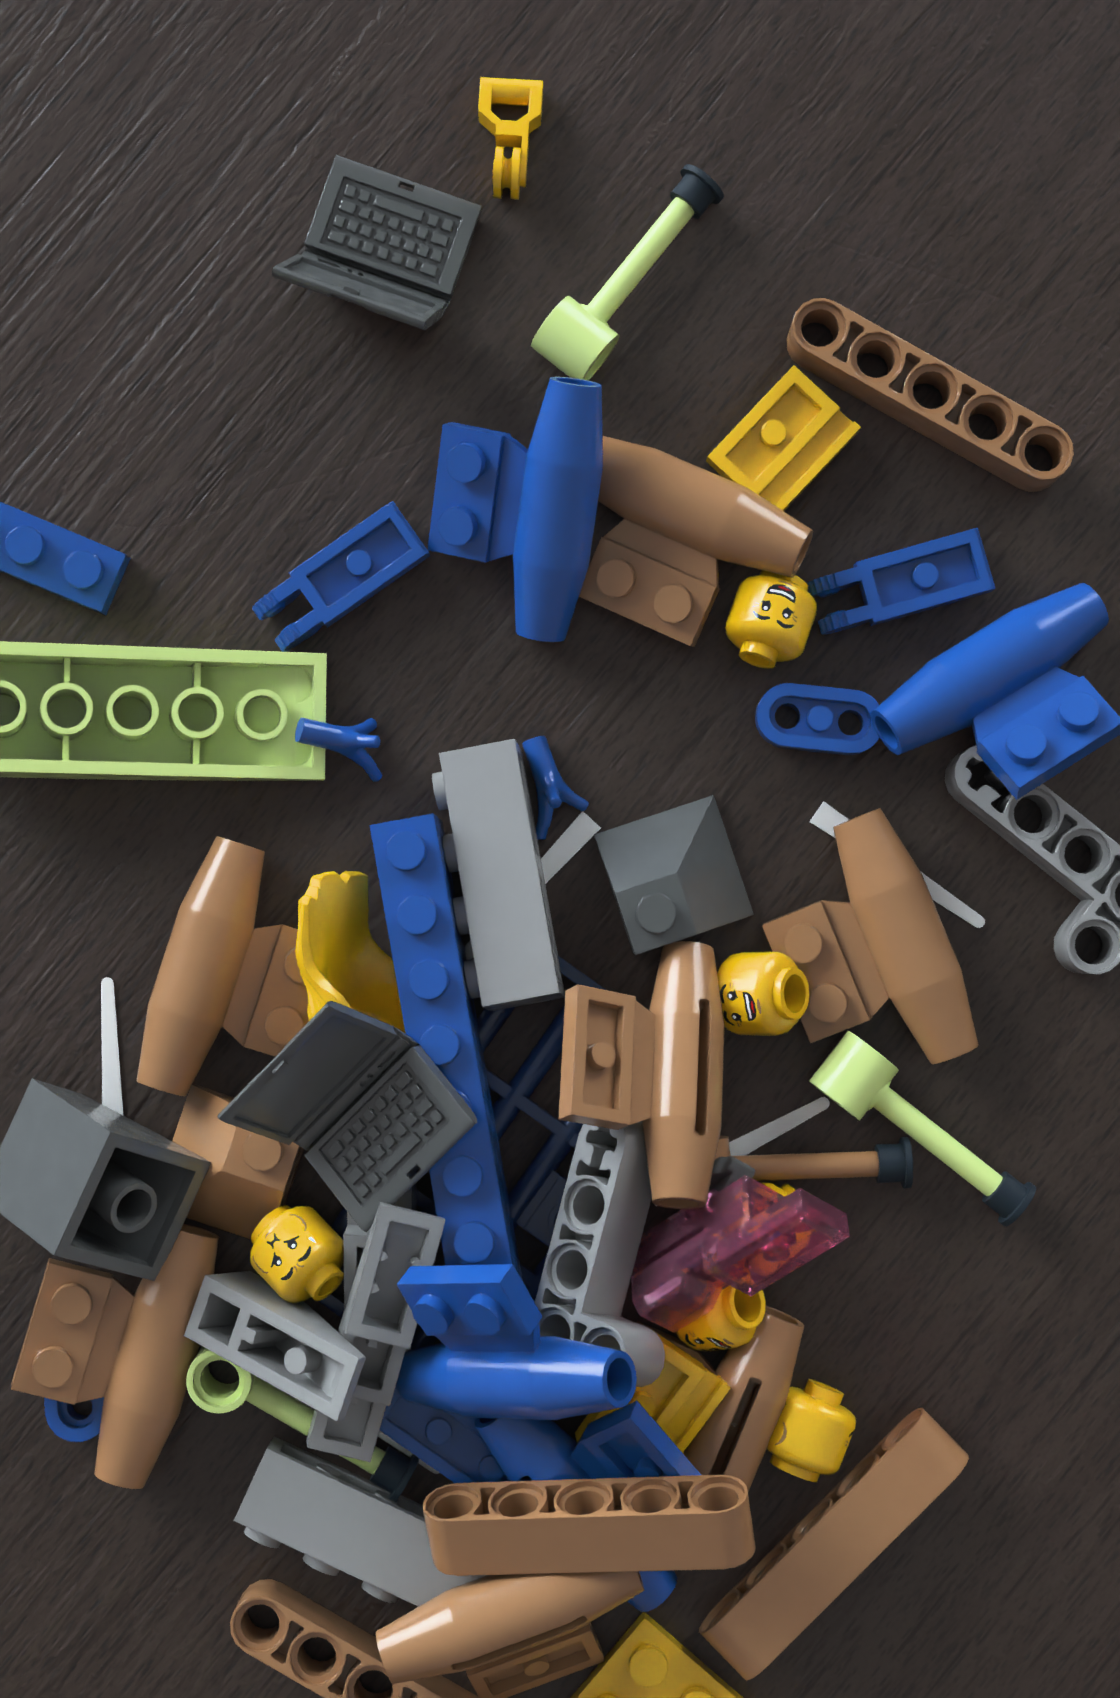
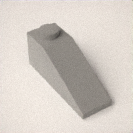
[184,1271,366,1421]

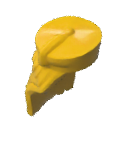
[295,871,405,1033]

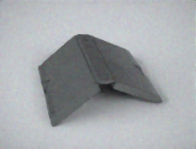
[272,155,482,330]
[217,1001,477,1232]

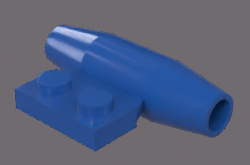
[427,377,603,642]
[871,583,1120,800]
[396,1264,637,1420]
[475,1401,701,1612]

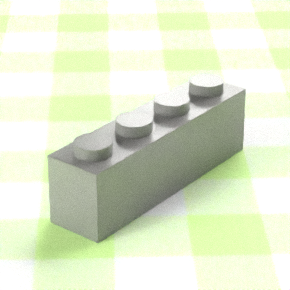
[432,739,565,1011]
[234,1436,487,1607]

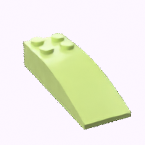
[0,641,327,781]

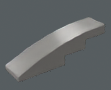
[306,1202,446,1462]

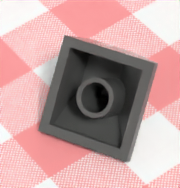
[594,795,754,955]

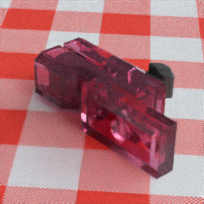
[631,1156,850,1333]

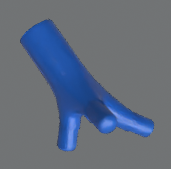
[295,717,382,782]
[522,735,589,840]

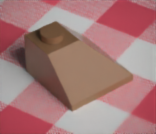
[172,1084,304,1239]

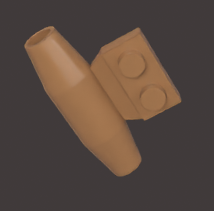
[579,436,813,647]
[762,808,979,1064]
[136,836,309,1096]
[558,941,725,1209]
[11,1224,219,1489]
[636,1306,804,1492]
[376,1571,645,1698]

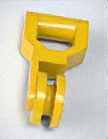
[478,77,543,200]

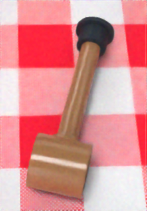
[709,1135,913,1189]

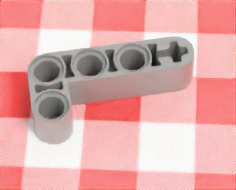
[945,746,1120,974]
[535,1121,665,1387]

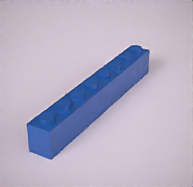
[370,813,523,1281]

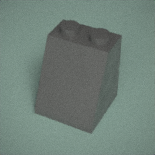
[0,1078,211,1281]

